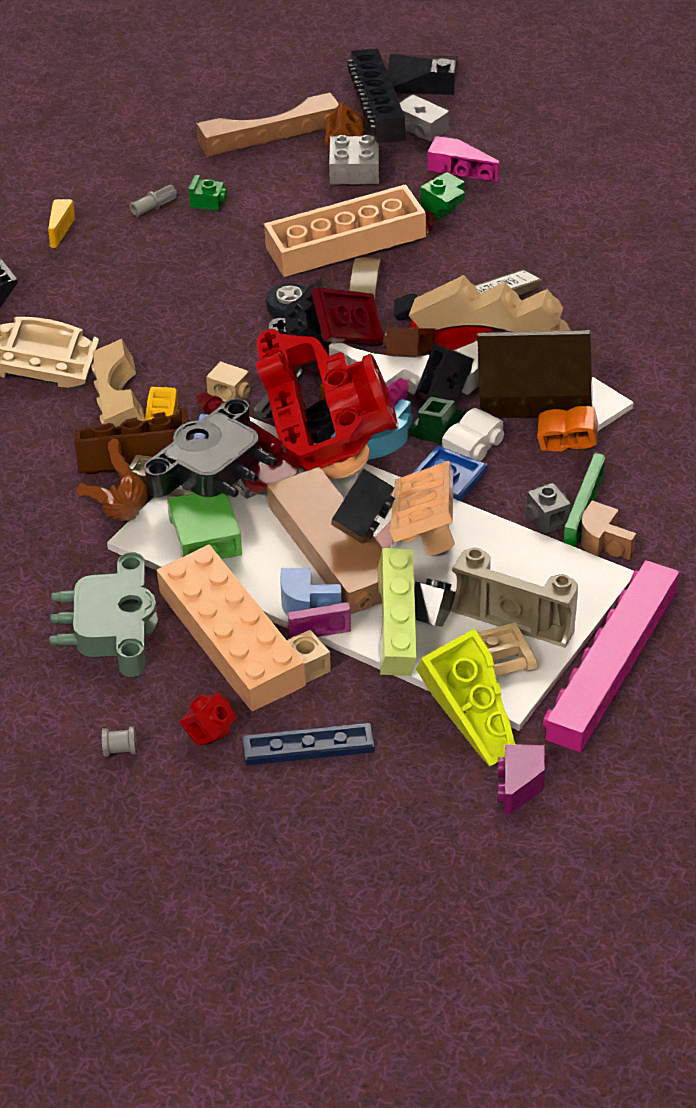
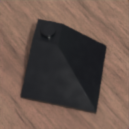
[387,54,458,95]

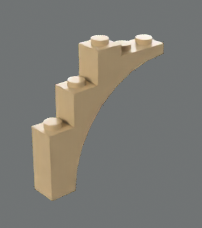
[408,275,571,332]

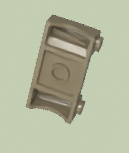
[451,547,578,648]

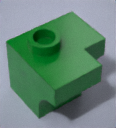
[420,172,465,220]

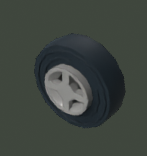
[266,283,307,318]

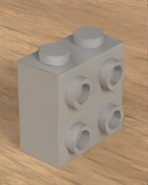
[329,135,379,185]

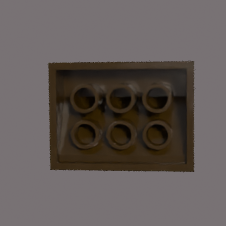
[477,330,593,418]

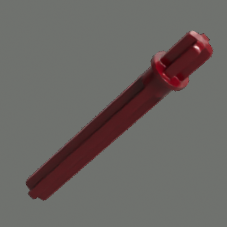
[196,392,283,455]

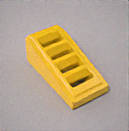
[48,200,75,248]
[145,387,178,421]

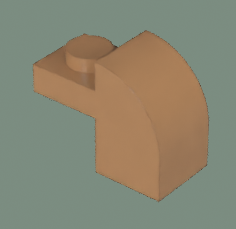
[580,501,636,560]

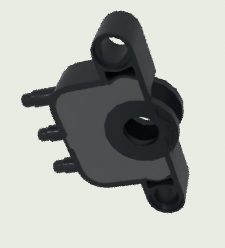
[144,398,278,498]

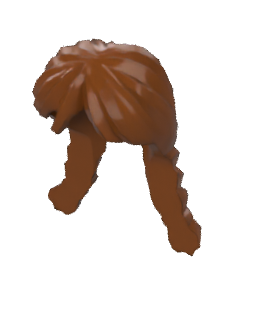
[76,438,148,522]

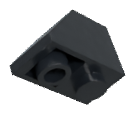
[414,578,456,627]

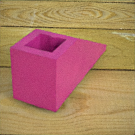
[427,136,499,182]

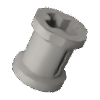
[102,726,137,757]

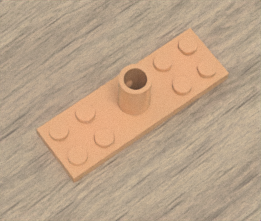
[390,461,455,555]

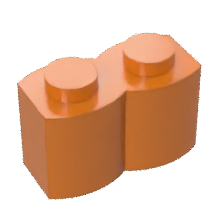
[537,406,598,451]

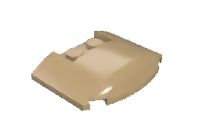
[0,317,99,388]

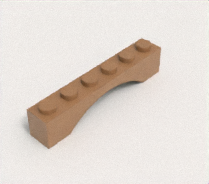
[197,93,339,156]

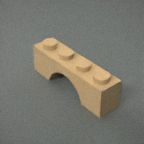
[91,339,145,427]

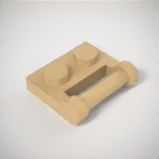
[477,622,537,677]

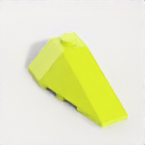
[416,628,515,767]

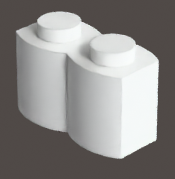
[442,408,504,461]

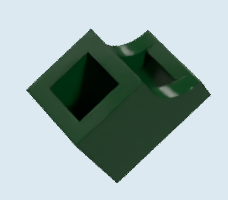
[409,397,465,443]

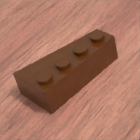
[74,407,191,474]

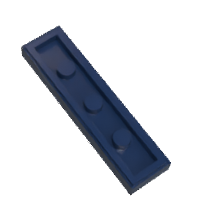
[243,723,374,766]

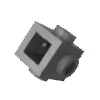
[525,483,571,534]

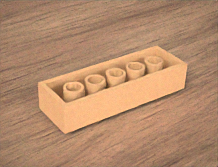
[264,185,426,277]
[157,544,306,711]

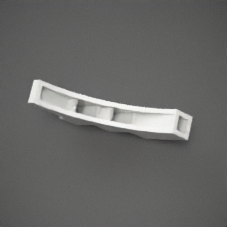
[329,341,479,395]

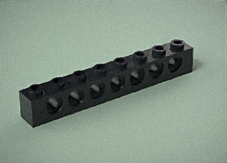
[347,48,406,143]

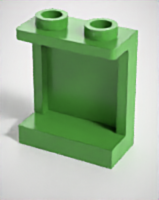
[167,493,242,559]

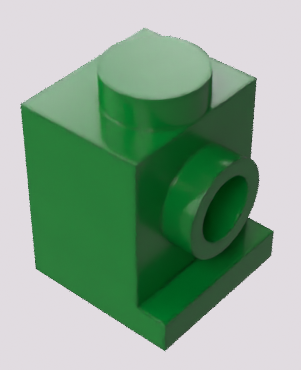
[189,175,228,211]

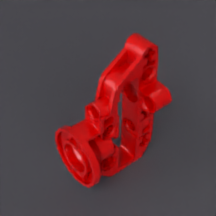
[255,329,399,471]

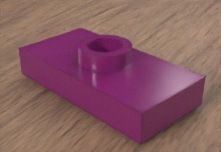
[287,602,351,639]

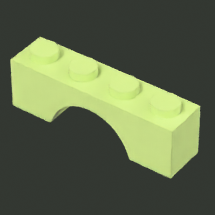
[378,548,416,676]

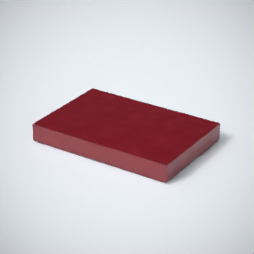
[311,287,384,346]

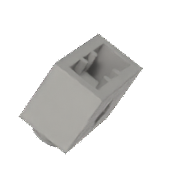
[400,95,449,142]

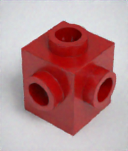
[178,692,237,746]

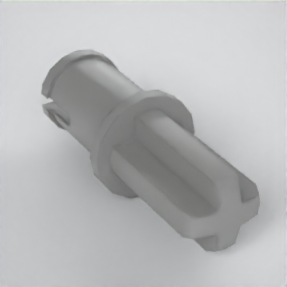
[129,185,177,217]

